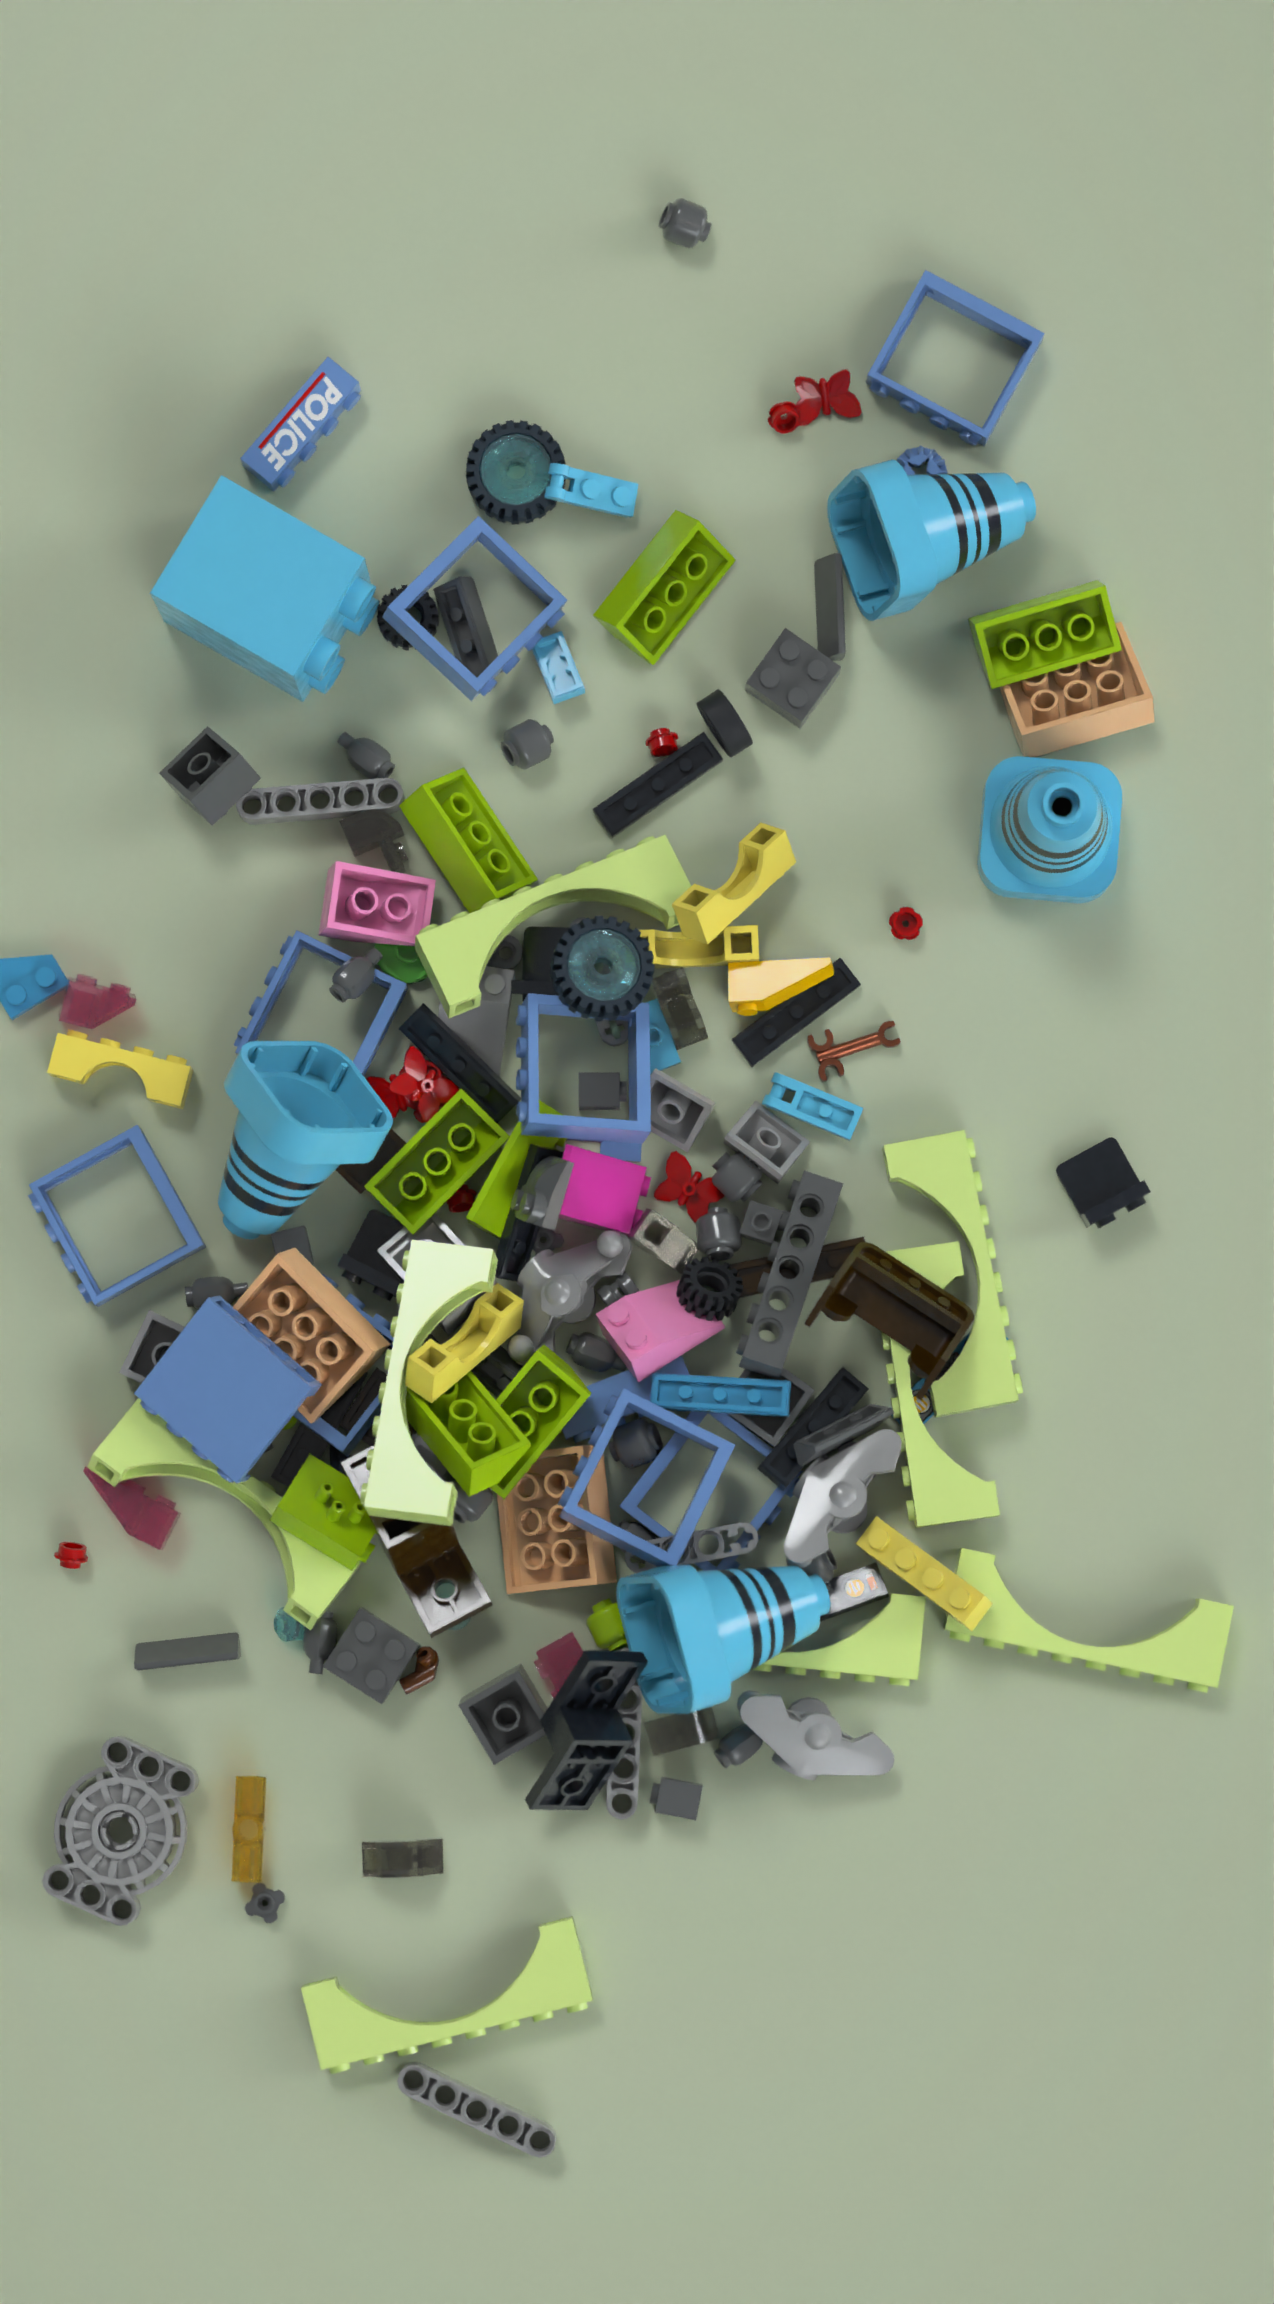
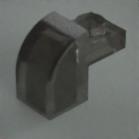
[339,810,408,873]
[652,967,708,1050]
[628,1208,699,1274]
[644,1706,720,1756]
[362,1838,444,1878]

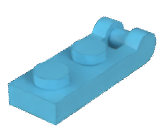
[544,463,639,518]
[762,1072,863,1141]

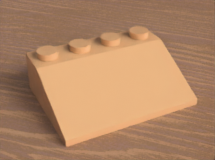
[1000,622,1155,757]
[233,1247,391,1424]
[497,1445,617,1594]

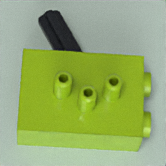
[269,1444,378,1570]

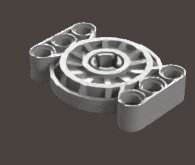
[42,1736,199,1926]

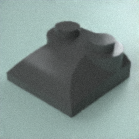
[511,1155,574,1230]

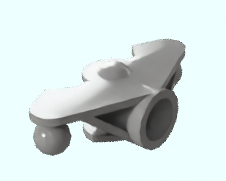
[507,1230,632,1366]
[784,1429,902,1568]
[737,1690,894,1780]

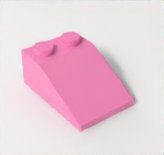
[319,861,436,946]
[596,1280,725,1383]

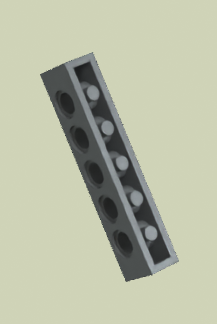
[736,1170,843,1380]

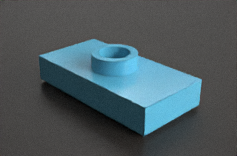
[531,631,585,704]
[646,999,681,1075]

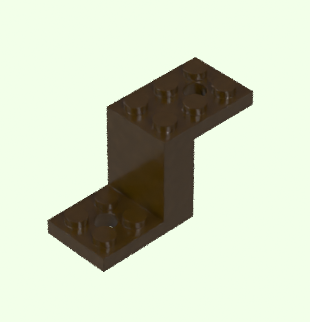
[341,1445,493,1638]

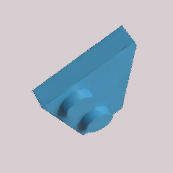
[0,954,71,1020]

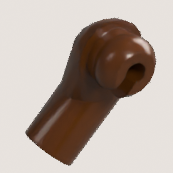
[399,1646,439,1695]

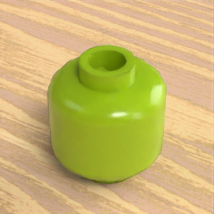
[586,1598,628,1651]

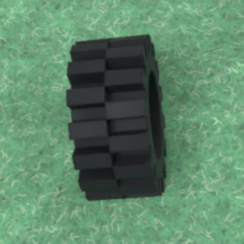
[377,585,439,650]
[676,1257,743,1321]

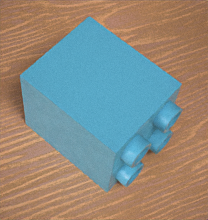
[150,475,380,702]

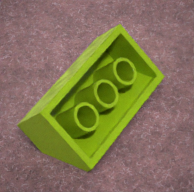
[593,510,736,665]
[968,580,1122,689]
[399,767,538,913]
[364,1089,510,1235]
[466,1100,568,1240]
[490,1344,592,1499]
[406,1371,531,1497]

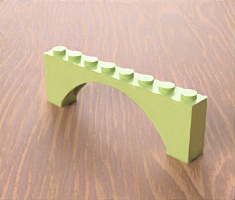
[415,835,691,1018]
[882,1130,1023,1418]
[360,1240,498,1526]
[881,1241,1000,1528]
[87,1398,362,1630]
[943,1548,1234,1693]
[753,1593,926,1686]
[301,1916,593,2074]

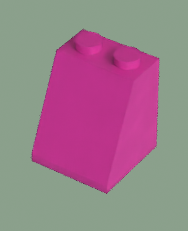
[558,1144,651,1237]

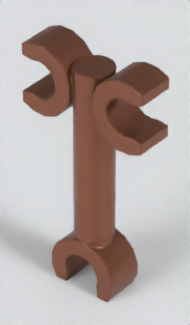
[807,1021,901,1082]

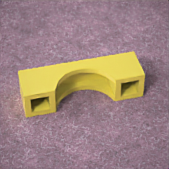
[672,823,796,944]
[621,925,759,970]
[47,1030,194,1109]
[405,1283,524,1403]
[856,1516,993,1631]

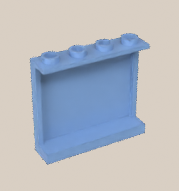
[134,1296,322,1484]

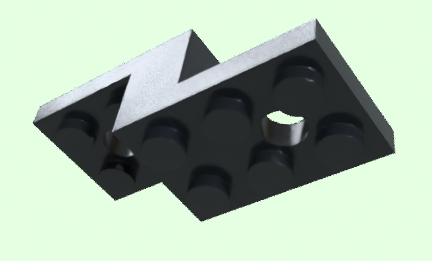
[525,1650,648,1810]

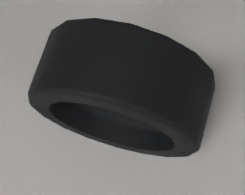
[697,689,753,757]

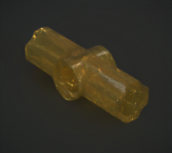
[231,1776,267,1883]

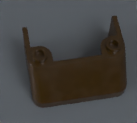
[804,1242,974,1400]

